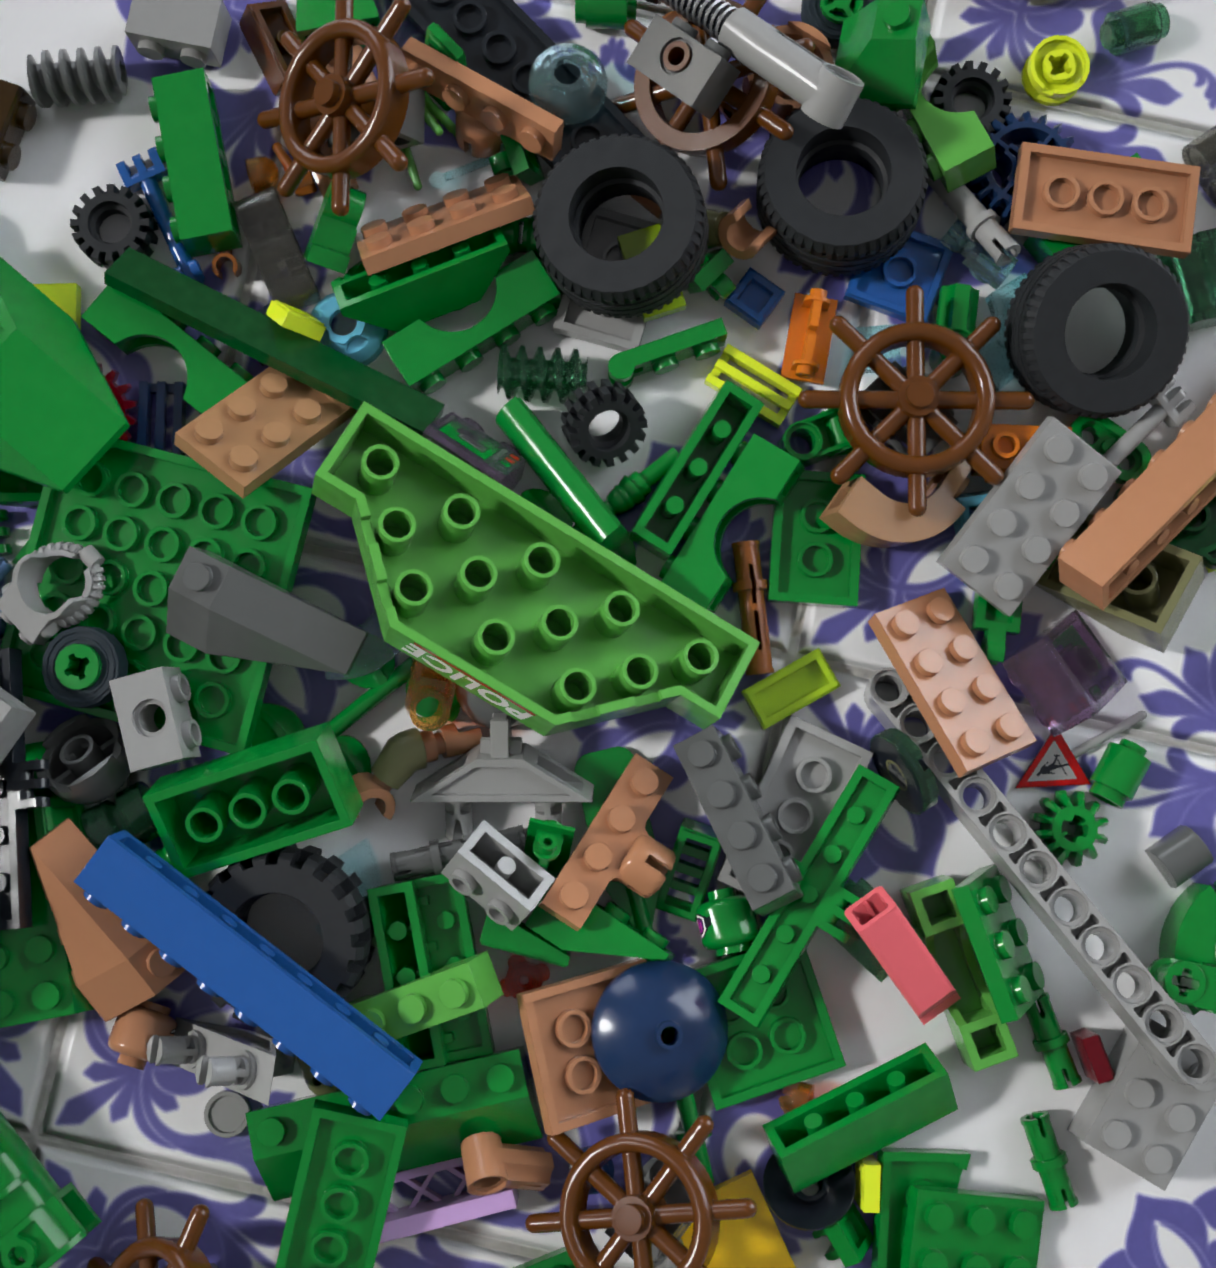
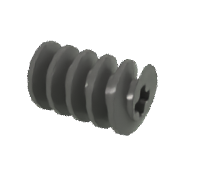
[27,45,128,108]

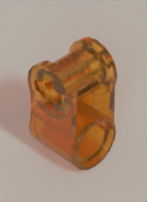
[405,658,457,731]

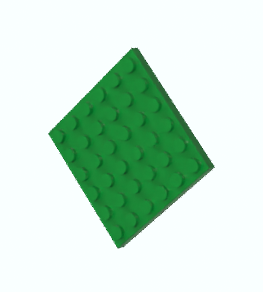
[0,439,317,754]

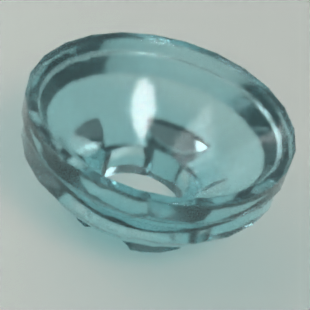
[528,43,607,125]

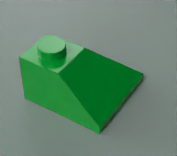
[835,0,931,109]

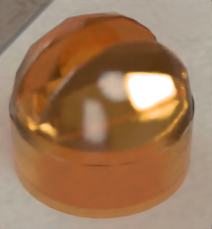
[244,156,279,194]
[778,1082,815,1114]

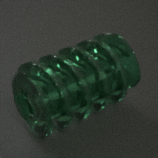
[497,344,588,405]

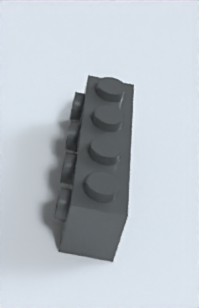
[673,725,804,917]

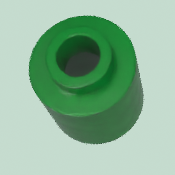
[575,0,637,30]
[1089,739,1151,809]

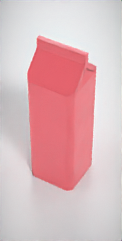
[844,886,961,1025]

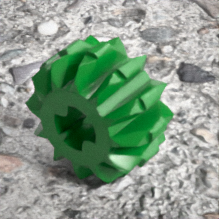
[1030,790,1109,867]

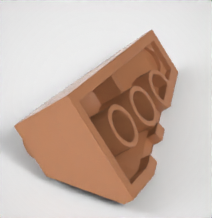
[29,818,186,1022]

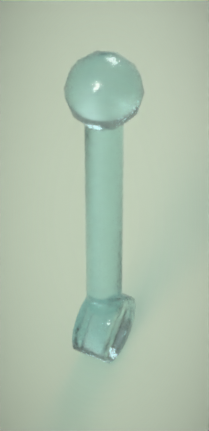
[429,144,505,189]

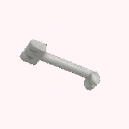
[1102,377,1197,467]

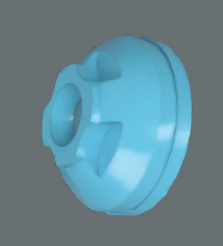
[311,293,388,366]

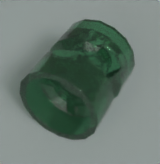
[81,781,160,850]

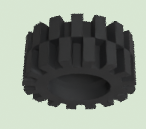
[929,60,1012,133]
[70,184,159,269]
[561,379,648,467]

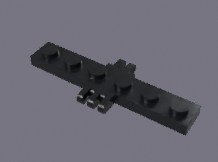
[0,648,51,930]

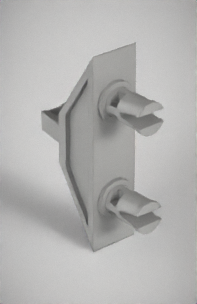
[410,713,594,840]
[146,1017,295,1106]

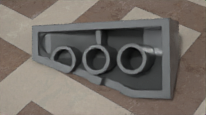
[166,546,369,675]

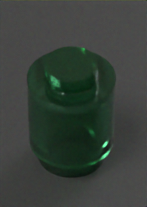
[1099,1,1170,56]

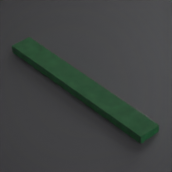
[104,247,445,438]

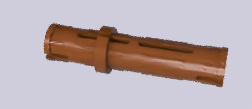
[731,540,774,676]

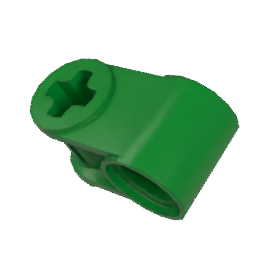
[777,409,853,467]
[1148,957,1216,1014]

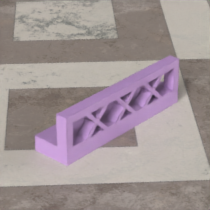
[379,1157,519,1244]

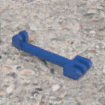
[116,146,205,284]

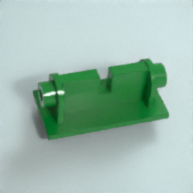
[524,817,576,878]

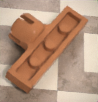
[401,37,564,161]
[539,753,676,931]

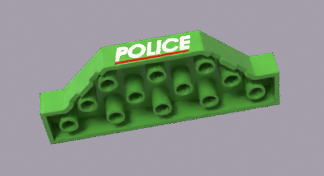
[311,401,760,736]

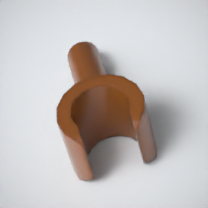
[272,142,317,197]
[212,250,242,279]

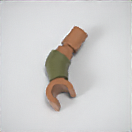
[630,195,777,260]
[352,723,482,820]

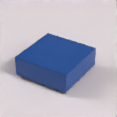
[724,267,785,330]

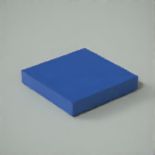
[843,230,955,322]

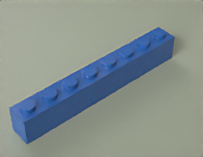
[74,829,423,1121]

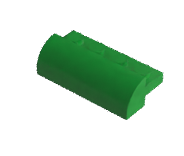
[367,874,495,1071]

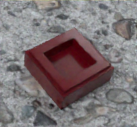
[1070,1028,1115,1084]

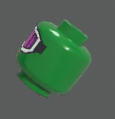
[696,887,759,957]

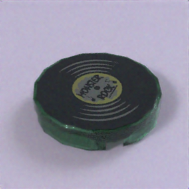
[870,728,939,815]

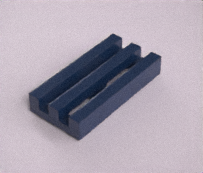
[137,381,187,456]

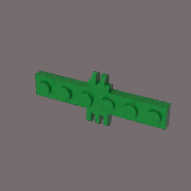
[717,764,901,1028]

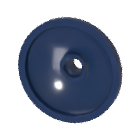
[591,960,728,1103]

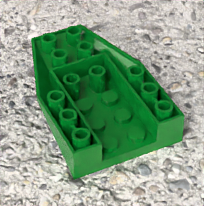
[0,257,130,494]

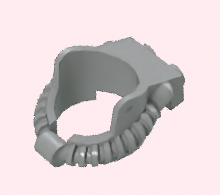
[0,541,106,645]

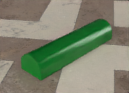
[495,396,630,552]

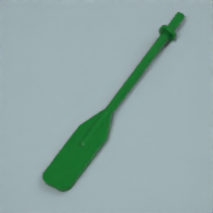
[574,747,715,1183]

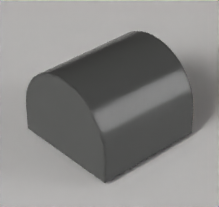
[1144,825,1213,888]

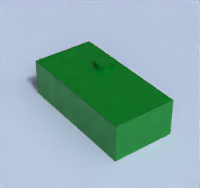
[142,721,364,878]

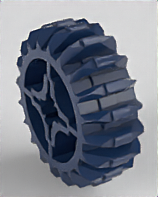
[965,111,1074,227]

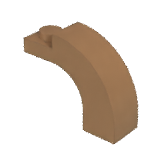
[819,461,972,548]

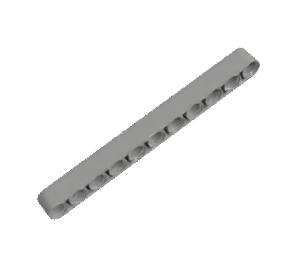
[864,668,1216,1086]

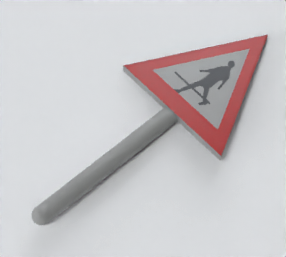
[1015,711,1147,788]

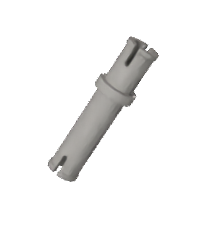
[927,172,1021,267]

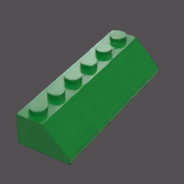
[245,1045,543,1201]

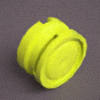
[1021,35,1090,106]

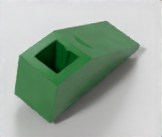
[525,886,675,960]

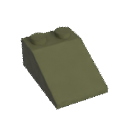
[1035,514,1205,653]

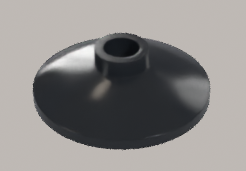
[763,1154,856,1231]

